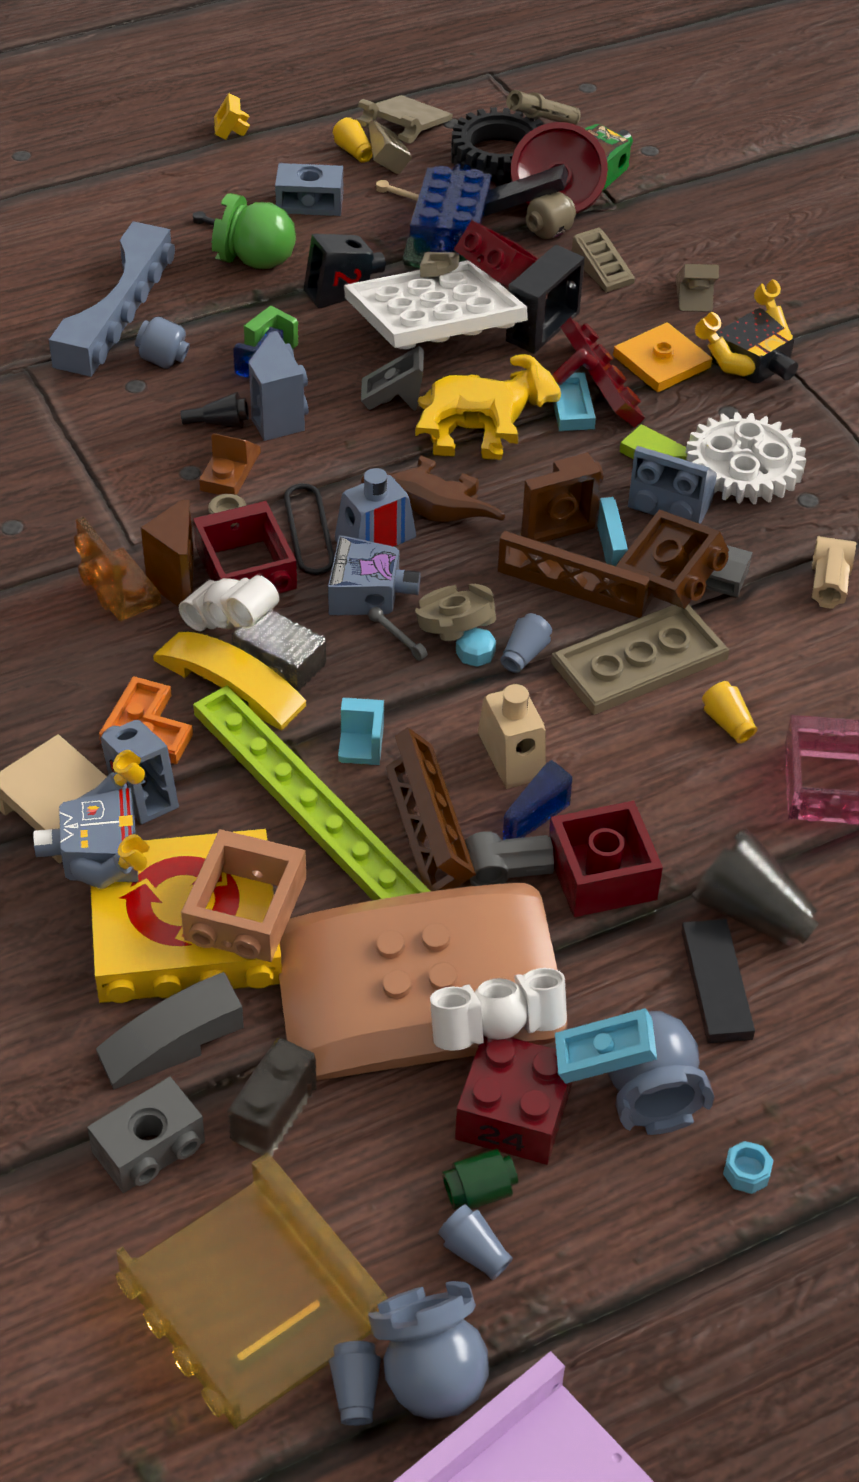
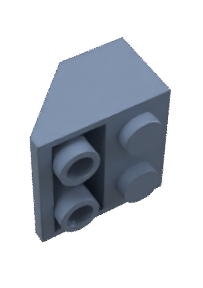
[249,331,309,441]
[628,446,717,524]

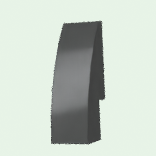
[96,972,244,1090]

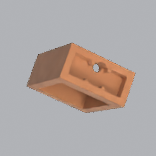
[181,829,306,962]

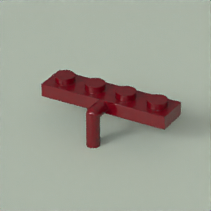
[552,317,645,428]

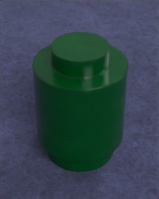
[442,1149,518,1210]

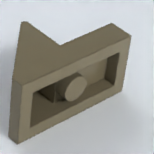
[676,264,719,312]

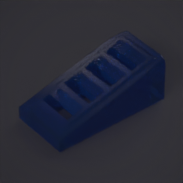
[503,760,573,840]

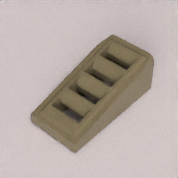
[368,120,412,174]
[572,228,635,292]

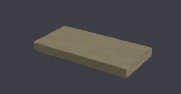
[551,604,729,715]

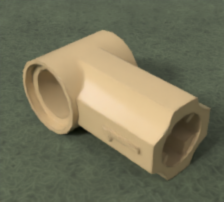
[812,536,856,608]

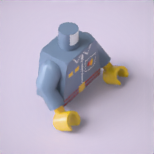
[33,750,150,889]

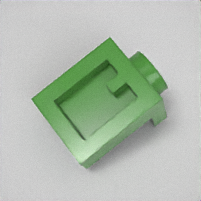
[244,305,298,357]

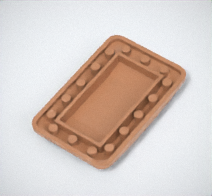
[279,883,567,1081]

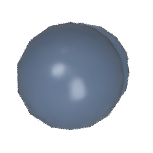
[607,1011,714,1135]
[368,1281,489,1420]

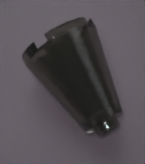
[691,828,819,946]

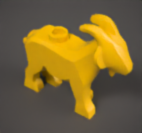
[415,354,561,460]

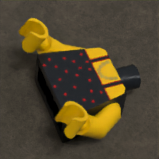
[695,279,798,383]

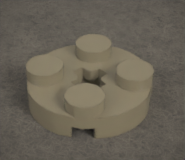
[415,584,496,641]

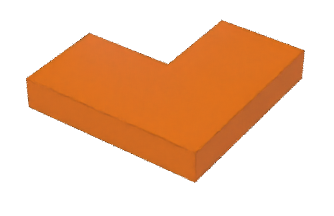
[99,676,193,764]

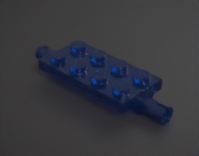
[410,164,492,252]

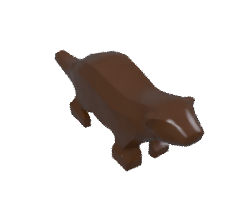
[361,456,505,522]

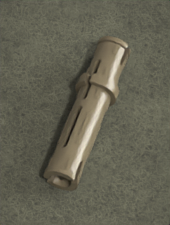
[507,89,581,125]

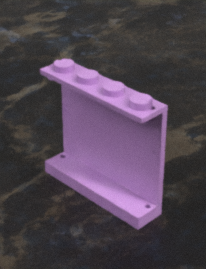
[394,1351,654,1482]

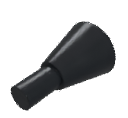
[180,392,249,428]

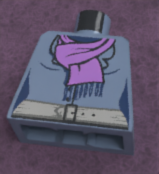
[328,535,421,615]

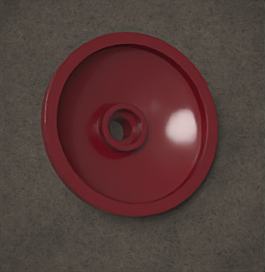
[511,122,608,214]

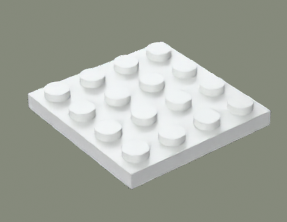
[344,260,527,349]

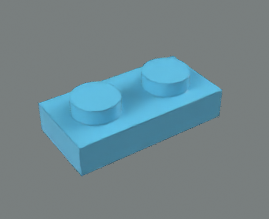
[555,1008,657,1084]

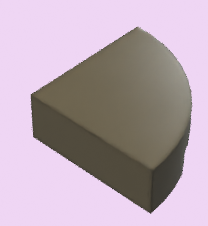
[420,252,459,278]

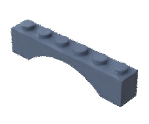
[49,221,175,377]

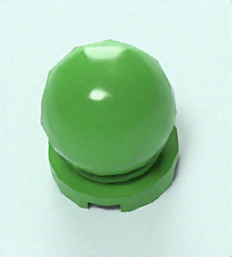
[212,193,296,269]

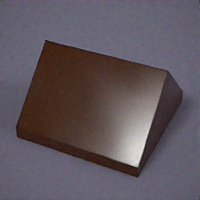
[140,500,194,607]

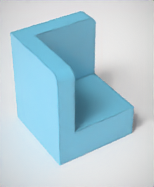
[338,698,384,765]

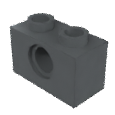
[87,1076,205,1194]

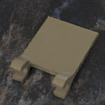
[356,95,453,144]

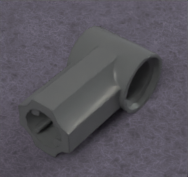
[465,831,554,886]

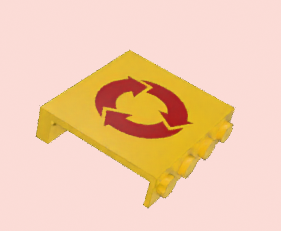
[90,829,282,1003]

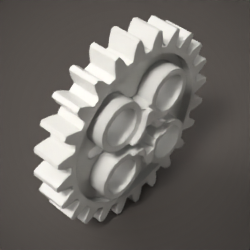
[686,412,806,504]

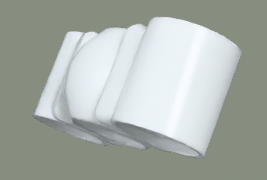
[179,575,279,632]
[430,968,567,1051]

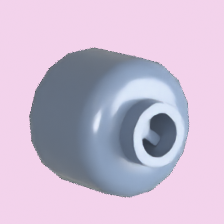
[135,316,190,369]

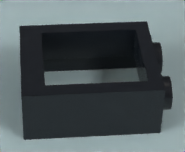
[506,245,585,354]

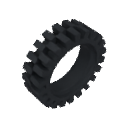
[451,107,543,187]

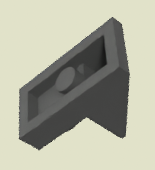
[361,346,424,411]

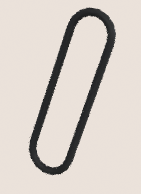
[284,483,334,575]

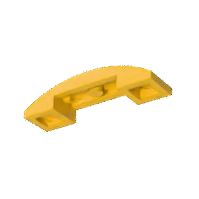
[153,632,306,731]

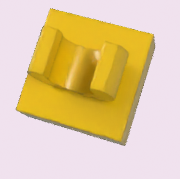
[214,93,250,139]

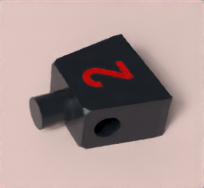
[303,234,386,308]

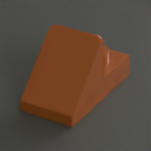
[199,433,261,495]

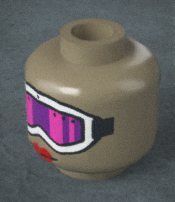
[526,192,576,239]

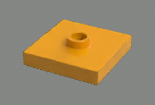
[613,322,712,393]

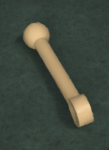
[376,180,435,208]

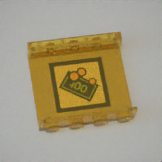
[115,1153,388,1430]

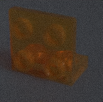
[74,517,161,621]

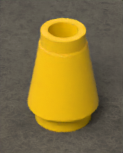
[332,117,373,163]
[702,681,758,743]

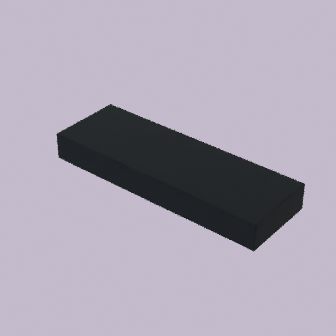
[470,164,568,219]
[681,919,755,1044]

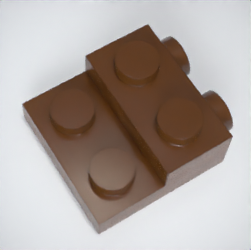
[521,452,604,543]
[616,509,729,609]

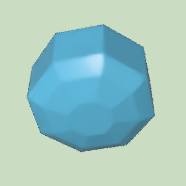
[456,627,496,667]
[723,1141,773,1194]

